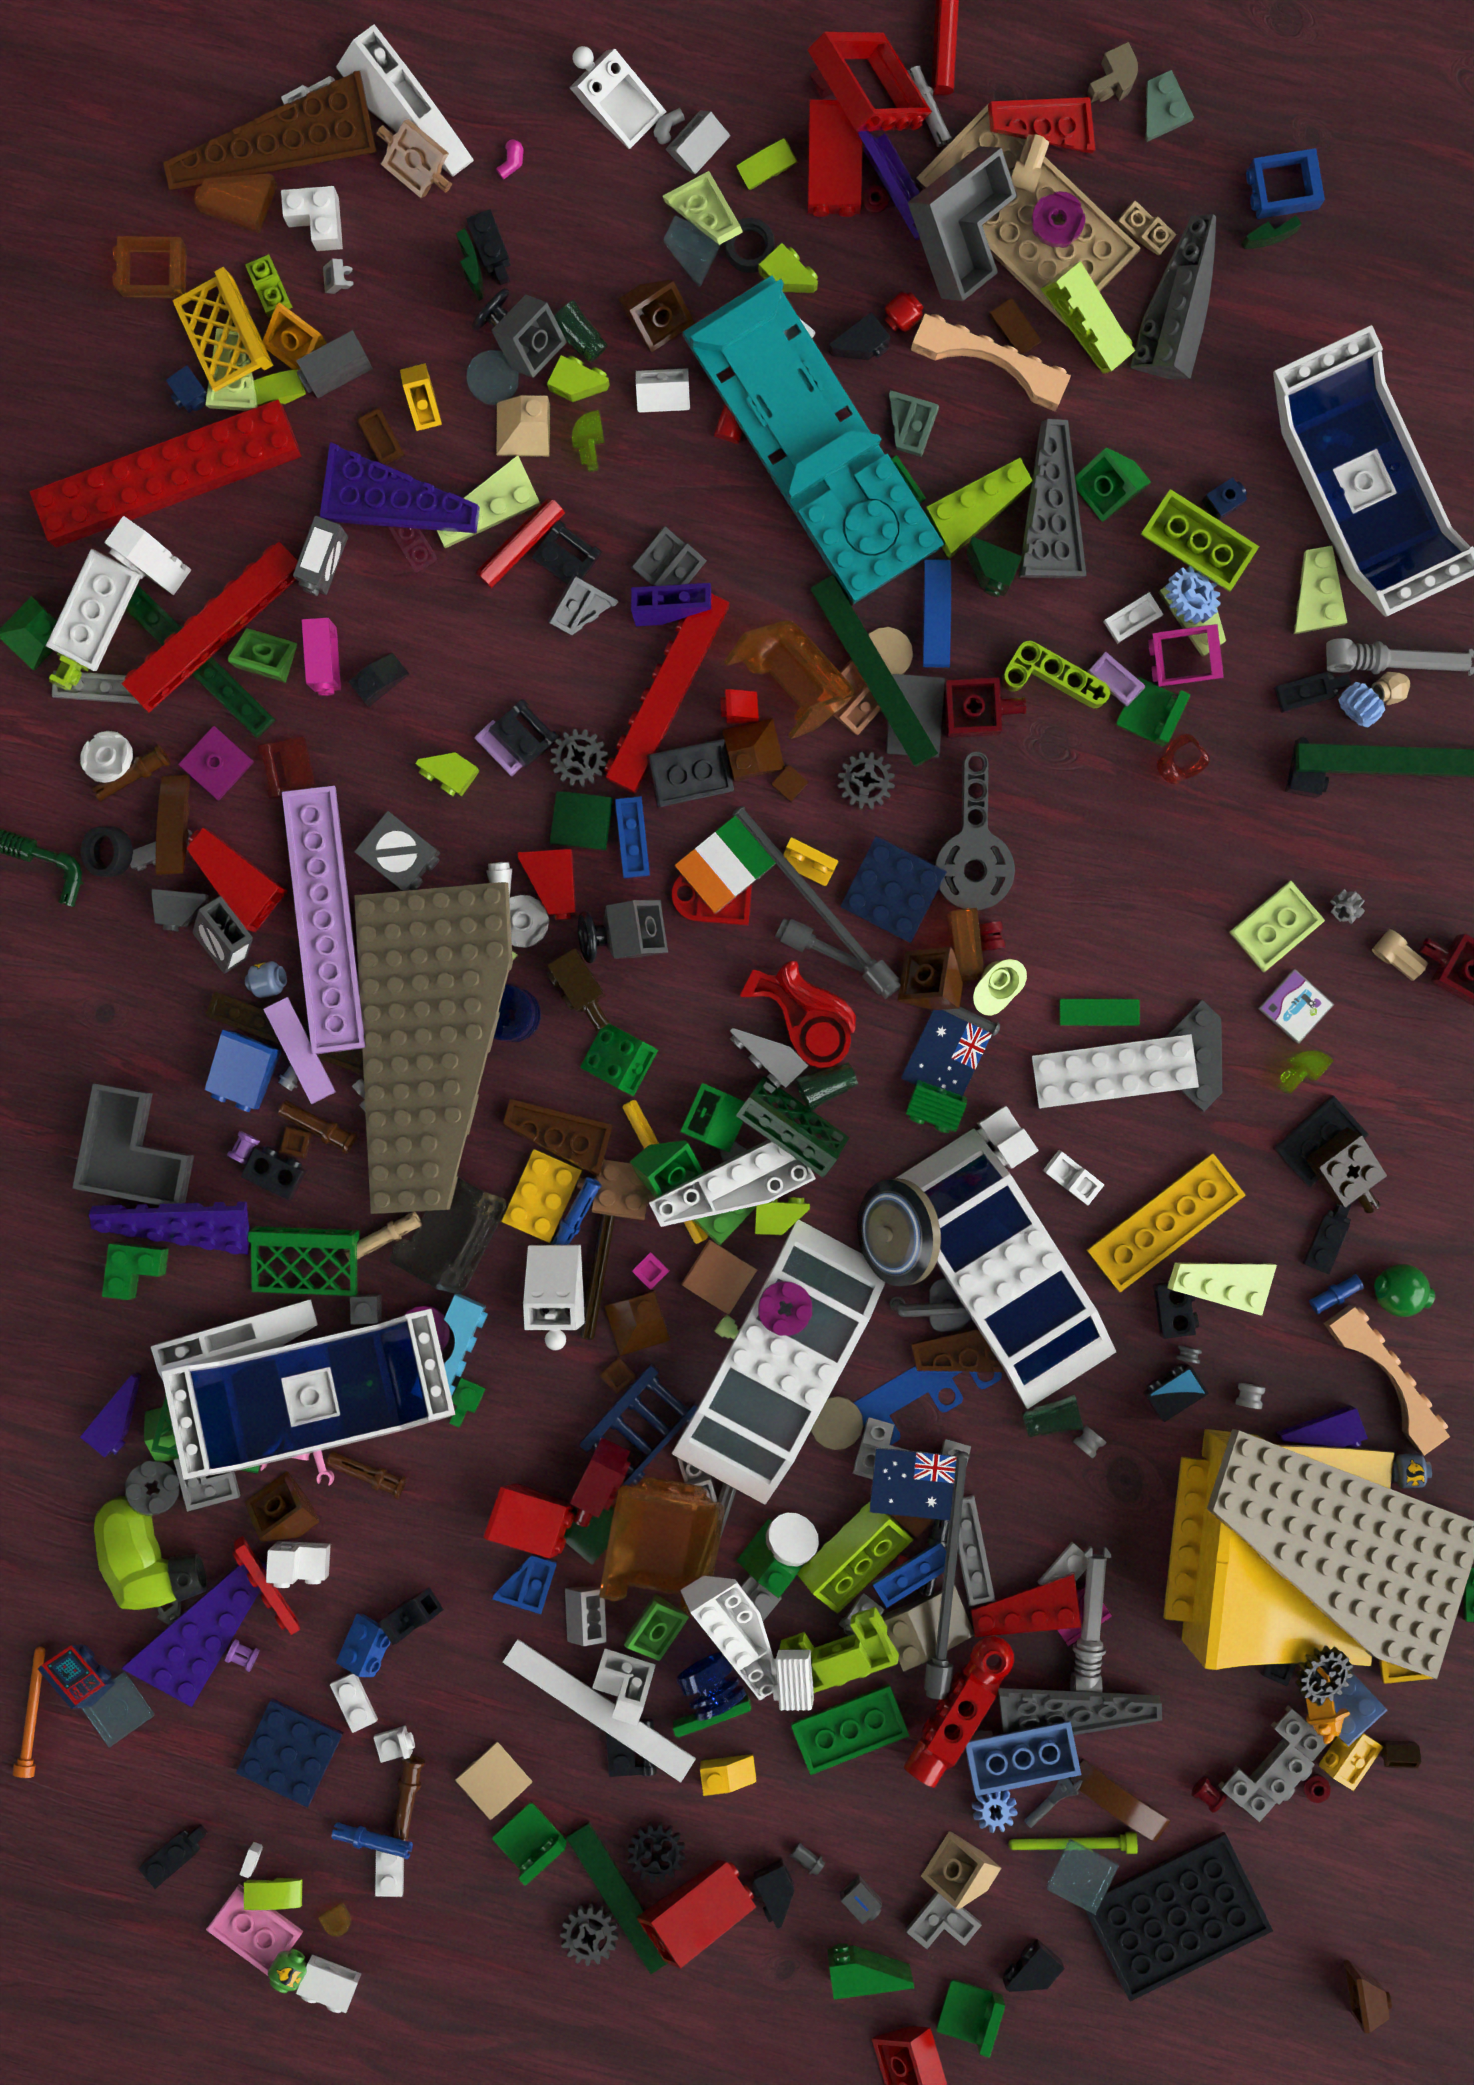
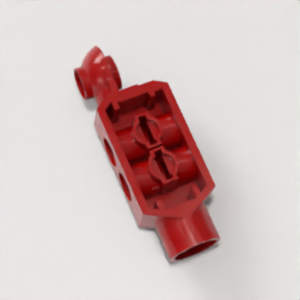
[903,1636,1014,1788]

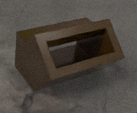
[1381,1740,1422,1769]

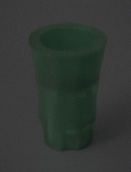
[554,300,608,362]
[796,1062,858,1112]
[1022,1394,1084,1437]

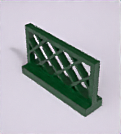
[736,1077,850,1178]

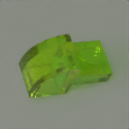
[572,410,605,472]
[1277,1050,1334,1094]

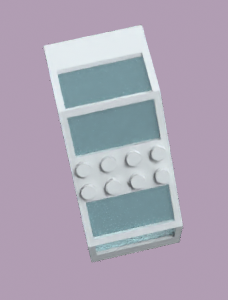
[672,1220,885,1504]

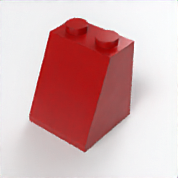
[483,1483,575,1558]

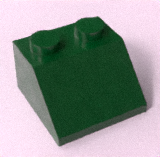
[966,537,1022,597]

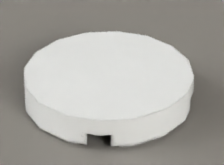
[80,731,133,783]
[509,895,549,948]
[766,1513,819,1566]

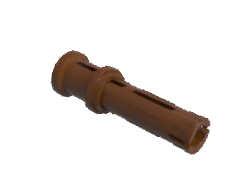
[92,744,171,802]
[278,1100,357,1155]
[326,1450,407,1499]
[392,1756,425,1841]

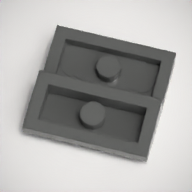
[630,526,707,586]

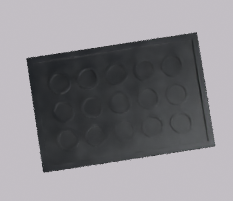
[1081,1832,1273,2002]

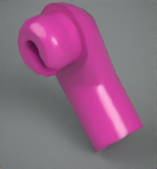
[496,139,524,180]

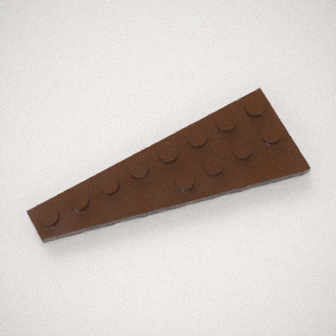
[163,71,377,190]

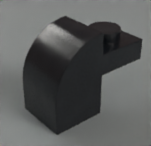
[379,1587,444,1645]

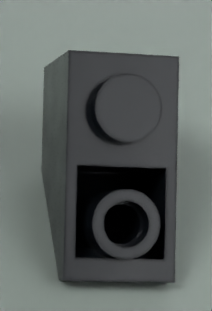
[751,1859,794,1929]
[1003,1939,1065,1992]

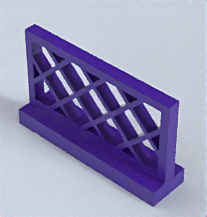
[858,131,920,240]

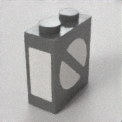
[293,516,348,596]
[355,811,440,891]
[193,896,253,974]

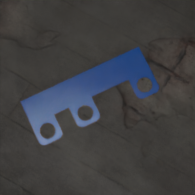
[854,1366,1002,1445]

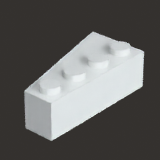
[104,516,191,595]

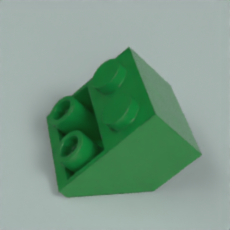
[680,1083,745,1153]

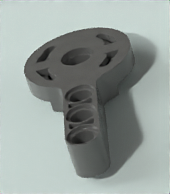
[935,752,1015,910]

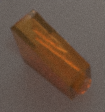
[194,174,277,234]
[946,908,984,982]

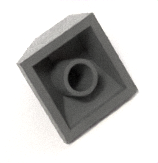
[152,889,216,932]

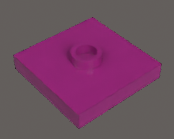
[178,726,254,801]

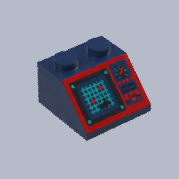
[38,1644,115,1709]

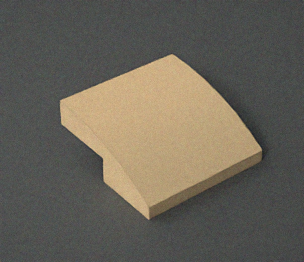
[455,1742,532,1820]

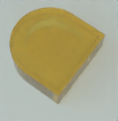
[318,1902,351,1937]

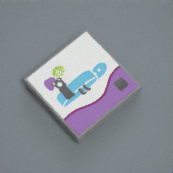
[1258,969,1334,1044]

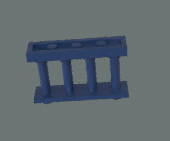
[579,1363,699,1488]

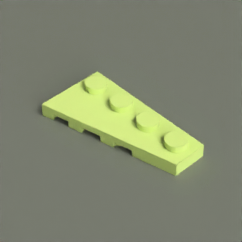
[437,455,540,548]
[1168,1263,1277,1316]

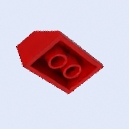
[872,2026,947,2085]

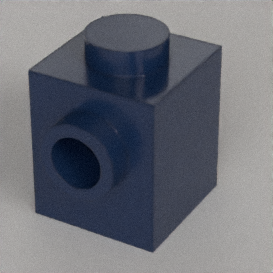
[166,365,207,413]
[1202,477,1247,520]

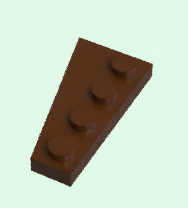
[503,1099,613,1177]
[911,1320,1027,1373]

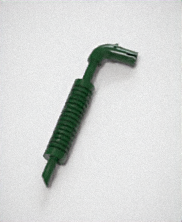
[0,829,84,907]

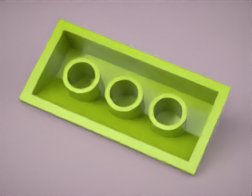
[1141,489,1260,592]
[797,1502,914,1614]

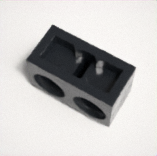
[241,1145,307,1200]
[1153,1282,1199,1339]

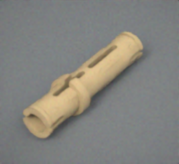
[344,1211,422,1261]

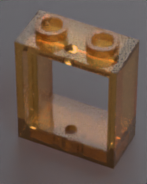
[112,236,186,298]

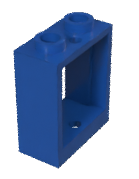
[1246,148,1325,219]

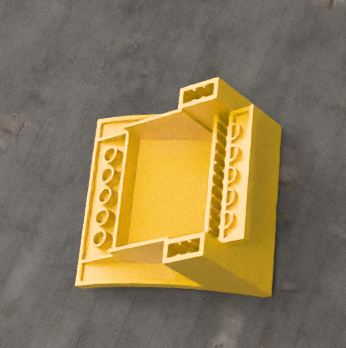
[1163,1429,1394,1670]

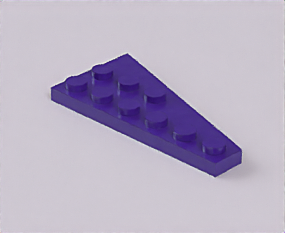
[121,1557,267,1707]

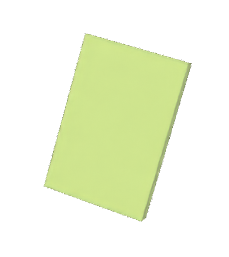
[1229,881,1325,972]

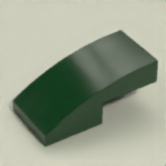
[1241,216,1302,249]

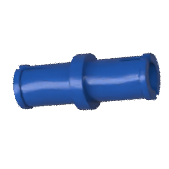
[1309,1274,1364,1315]

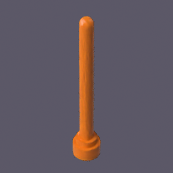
[12,1646,45,1778]

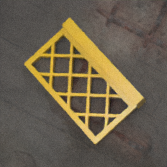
[172,267,274,392]

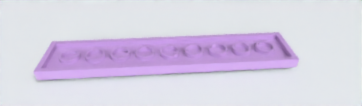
[282,786,366,1054]

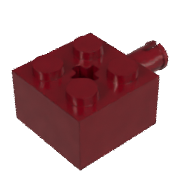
[944,678,1026,738]
[1419,934,1474,1006]
[570,1437,631,1527]

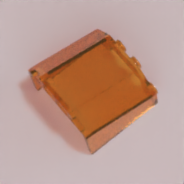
[599,1477,725,1616]

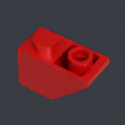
[720,689,759,724]

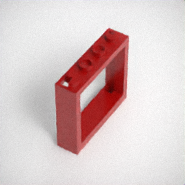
[807,32,932,132]

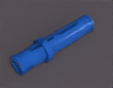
[551,1177,602,1245]
[332,1822,413,1859]

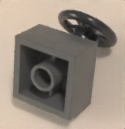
[471,288,567,378]
[578,900,668,964]

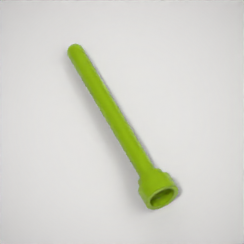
[1008,1831,1138,1854]

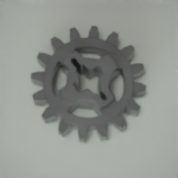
[550,729,608,787]
[838,752,895,810]
[560,1904,618,1966]

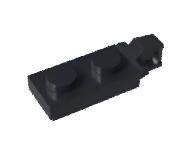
[466,209,511,285]
[1274,672,1351,713]
[1303,1203,1351,1274]
[138,1825,208,1889]

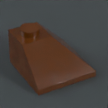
[618,279,695,352]
[722,718,785,782]
[898,947,963,1010]
[604,1289,671,1356]
[244,1471,320,1542]
[1344,1960,1392,2033]

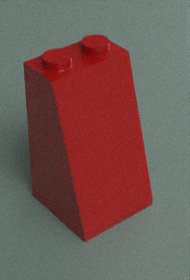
[808,100,862,217]
[186,828,288,933]
[636,1860,756,1969]

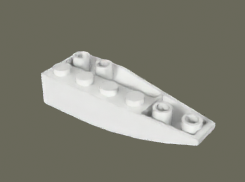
[336,24,474,177]
[649,1139,816,1227]
[151,1299,318,1388]
[680,1576,777,1700]

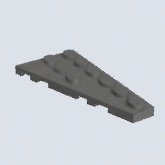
[1018,419,1087,579]
[998,1688,1162,1735]

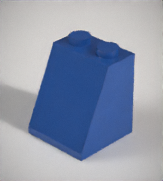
[205,1030,282,1112]

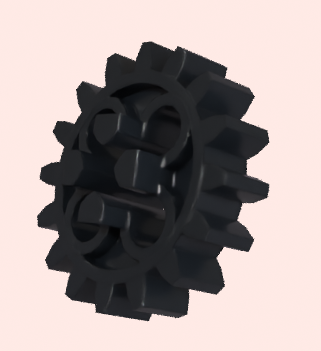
[1295,1645,1353,1704]
[628,1822,685,1883]

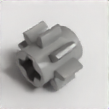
[1330,889,1365,924]

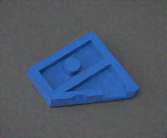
[492,1554,558,1614]

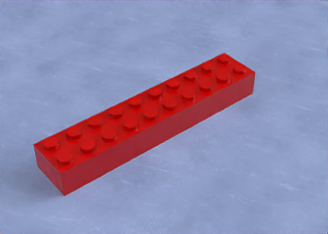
[29,399,302,548]

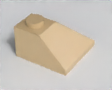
[496,395,550,457]
[921,1831,1001,1910]

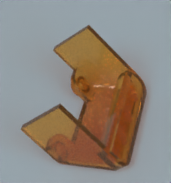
[724,620,854,739]

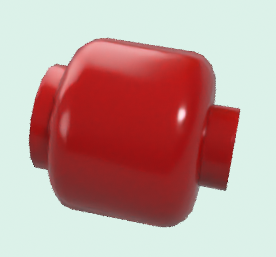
[885,291,924,332]

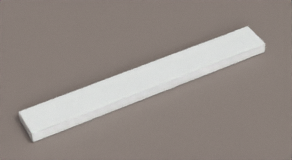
[503,1639,696,1782]

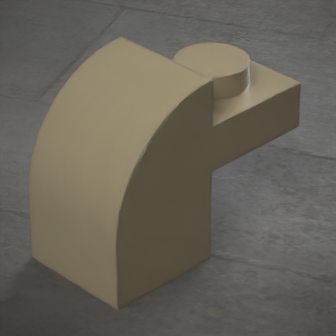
[1087,42,1138,103]

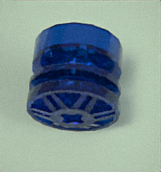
[494,985,541,1042]
[676,1652,746,1721]

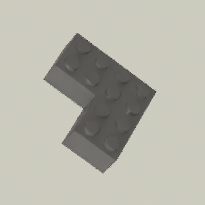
[908,146,1017,301]
[72,1083,194,1205]

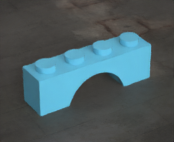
[412,1293,488,1398]

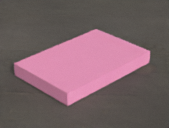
[206,1884,303,1976]

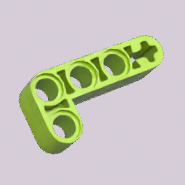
[1002,641,1110,708]

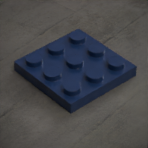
[840,836,948,943]
[236,1698,344,1808]

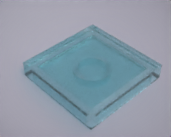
[82,1671,155,1748]
[1046,1839,1119,1914]

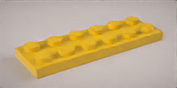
[1086,1153,1246,1292]

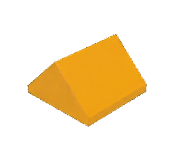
[263,303,327,370]

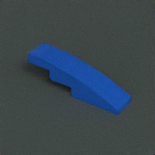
[923,560,951,668]

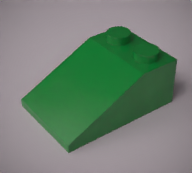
[827,1943,914,2000]

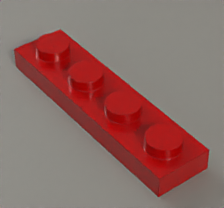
[232,1536,300,1635]

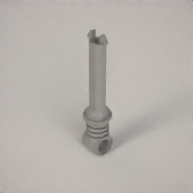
[1326,638,1474,676]
[1070,1546,1111,1693]

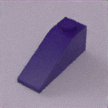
[631,583,711,626]
[80,1372,141,1458]
[1276,1405,1368,1448]

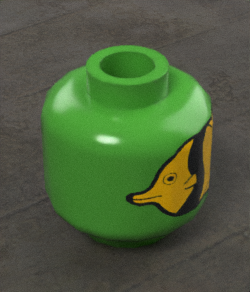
[268,1949,307,1993]

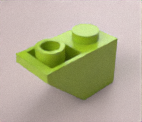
[759,243,818,293]
[547,355,610,402]
[415,752,480,797]
[755,1197,810,1235]

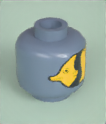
[245,961,287,998]
[1392,1453,1432,1489]

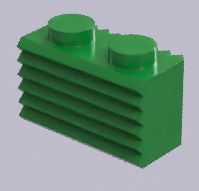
[906,1080,967,1133]

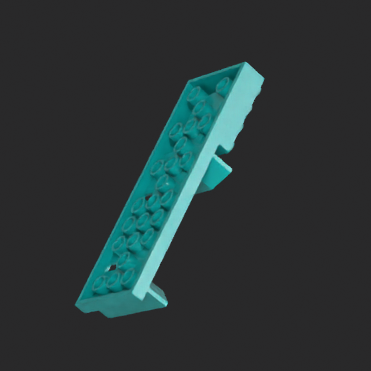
[682,275,944,605]

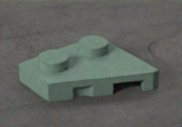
[1145,70,1194,142]
[889,390,939,457]

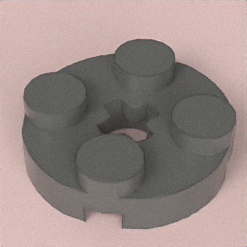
[125,1461,179,1516]

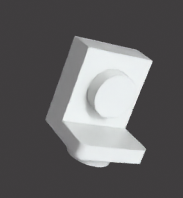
[374,1726,415,1763]

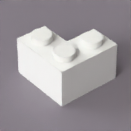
[281,186,343,251]
[977,1106,1039,1169]
[266,1541,330,1588]
[592,1649,655,1726]

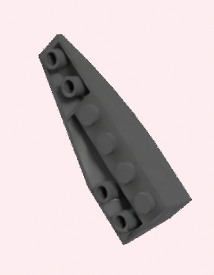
[1130,214,1216,379]

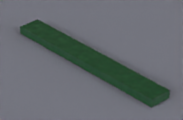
[810,574,938,767]
[126,584,276,739]
[1295,743,1474,777]

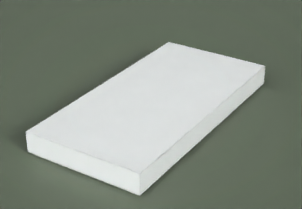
[46,549,142,671]

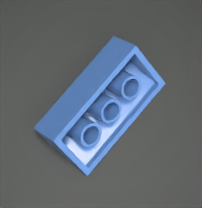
[966,1721,1081,1796]

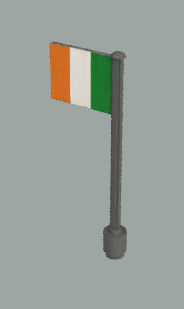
[674,806,901,999]

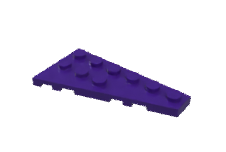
[320,442,480,533]
[89,1201,251,1255]

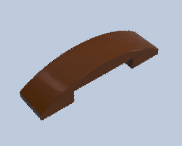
[1069,1759,1171,1842]

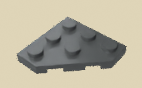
[1164,1000,1222,1112]

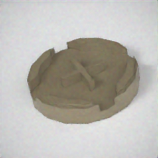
[811,1396,863,1450]

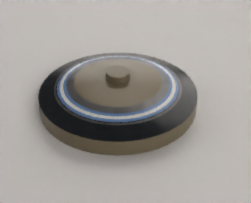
[857,1178,941,1286]

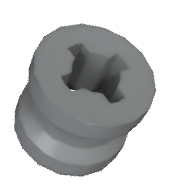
[1235,1383,1265,1409]
[1073,1425,1107,1458]

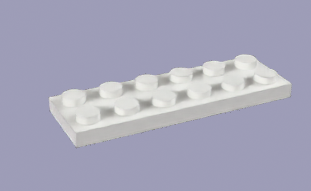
[1032,1034,1199,1108]

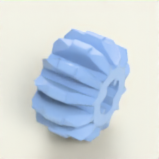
[1338,682,1385,727]
[972,1790,1018,1833]

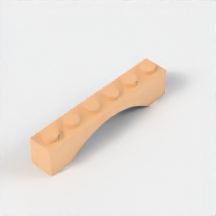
[911,314,1071,412]
[1323,1305,1450,1456]

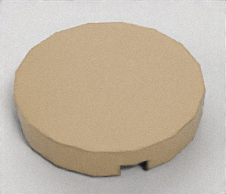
[869,627,913,675]

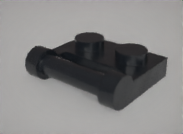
[532,520,602,585]
[489,699,560,769]
[606,1718,657,1777]

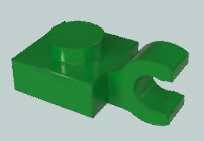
[449,1378,486,1428]

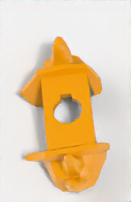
[1300,1666,1350,1744]

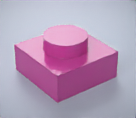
[632,1252,670,1290]

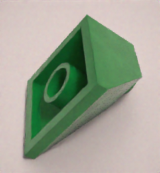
[1075,448,1151,522]
[0,596,58,671]
[630,1141,704,1198]
[736,1518,802,1599]

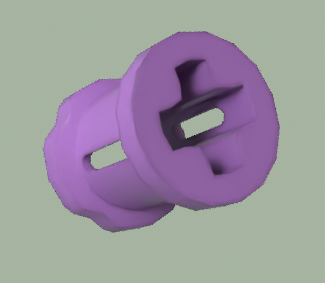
[227,1131,260,1165]
[225,1639,260,1672]

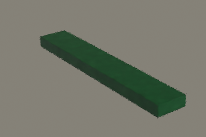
[566,1821,667,1974]

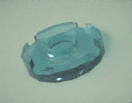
[466,350,519,405]

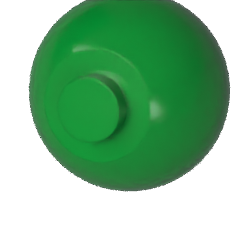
[1374,1264,1435,1317]

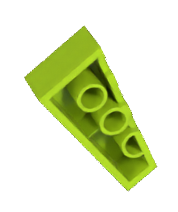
[1040,261,1135,374]
[925,458,1032,560]

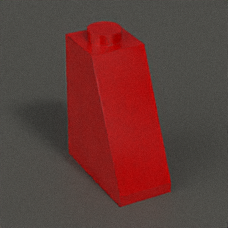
[518,849,577,920]

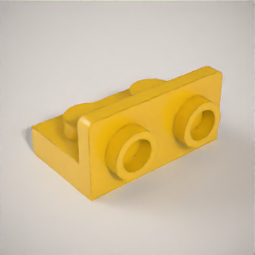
[783,837,839,886]
[1319,1733,1383,1791]

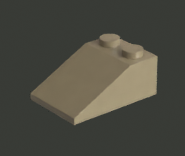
[881,1585,975,1671]

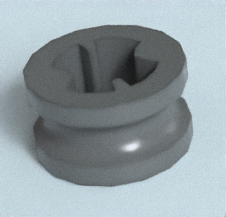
[1176,1345,1202,1364]

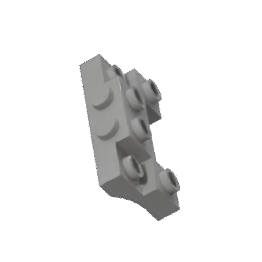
[852,1418,971,1479]
[1218,1705,1327,1822]

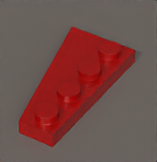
[988,97,1095,154]
[971,1572,1082,1637]

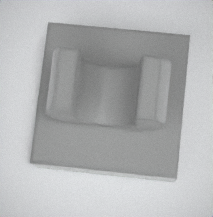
[323,259,354,294]

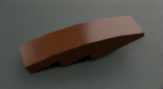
[155,775,190,875]

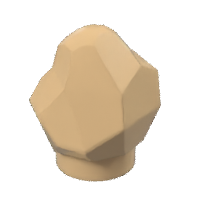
[1371,672,1410,705]

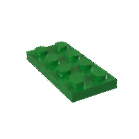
[791,1684,910,1775]

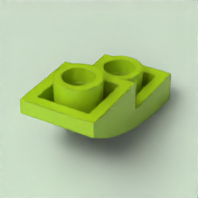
[736,138,798,190]
[245,255,293,318]
[254,369,306,407]
[244,1878,302,1910]

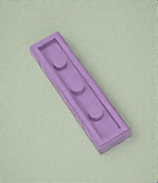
[263,997,336,1104]

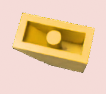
[400,363,442,431]
[700,1754,756,1796]

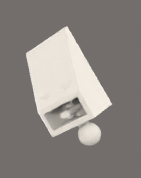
[569,46,666,149]
[523,1245,585,1350]

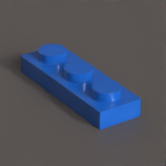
[615,796,650,879]
[872,1541,946,1608]

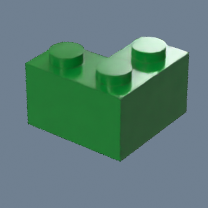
[102,1242,169,1300]

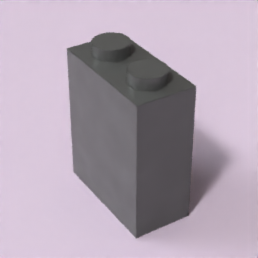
[296,330,373,398]

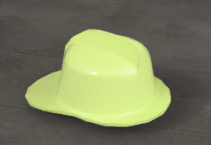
[973,959,1027,1015]

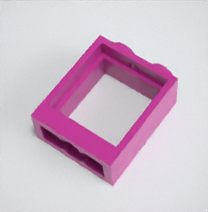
[302,618,341,696]
[1148,624,1224,687]

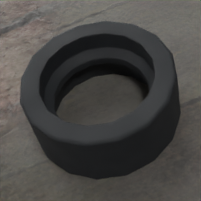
[725,217,775,273]
[81,826,133,877]

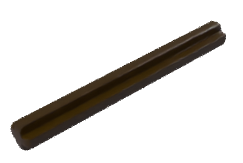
[580,1214,615,1340]

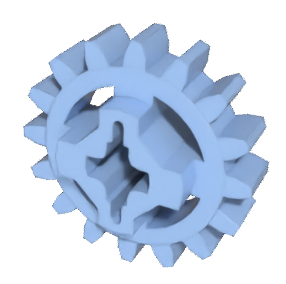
[1165,566,1221,624]

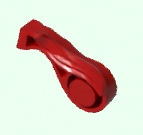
[740,960,856,1068]

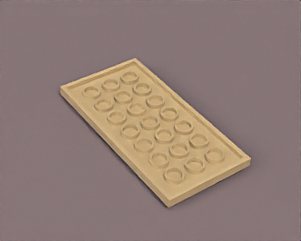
[915,105,1141,326]

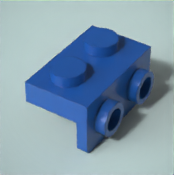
[336,1613,391,1677]

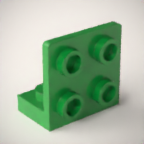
[1116,677,1191,747]
[580,1024,659,1096]
[493,1802,567,1886]
[936,1979,1005,2058]

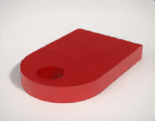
[672,875,752,926]

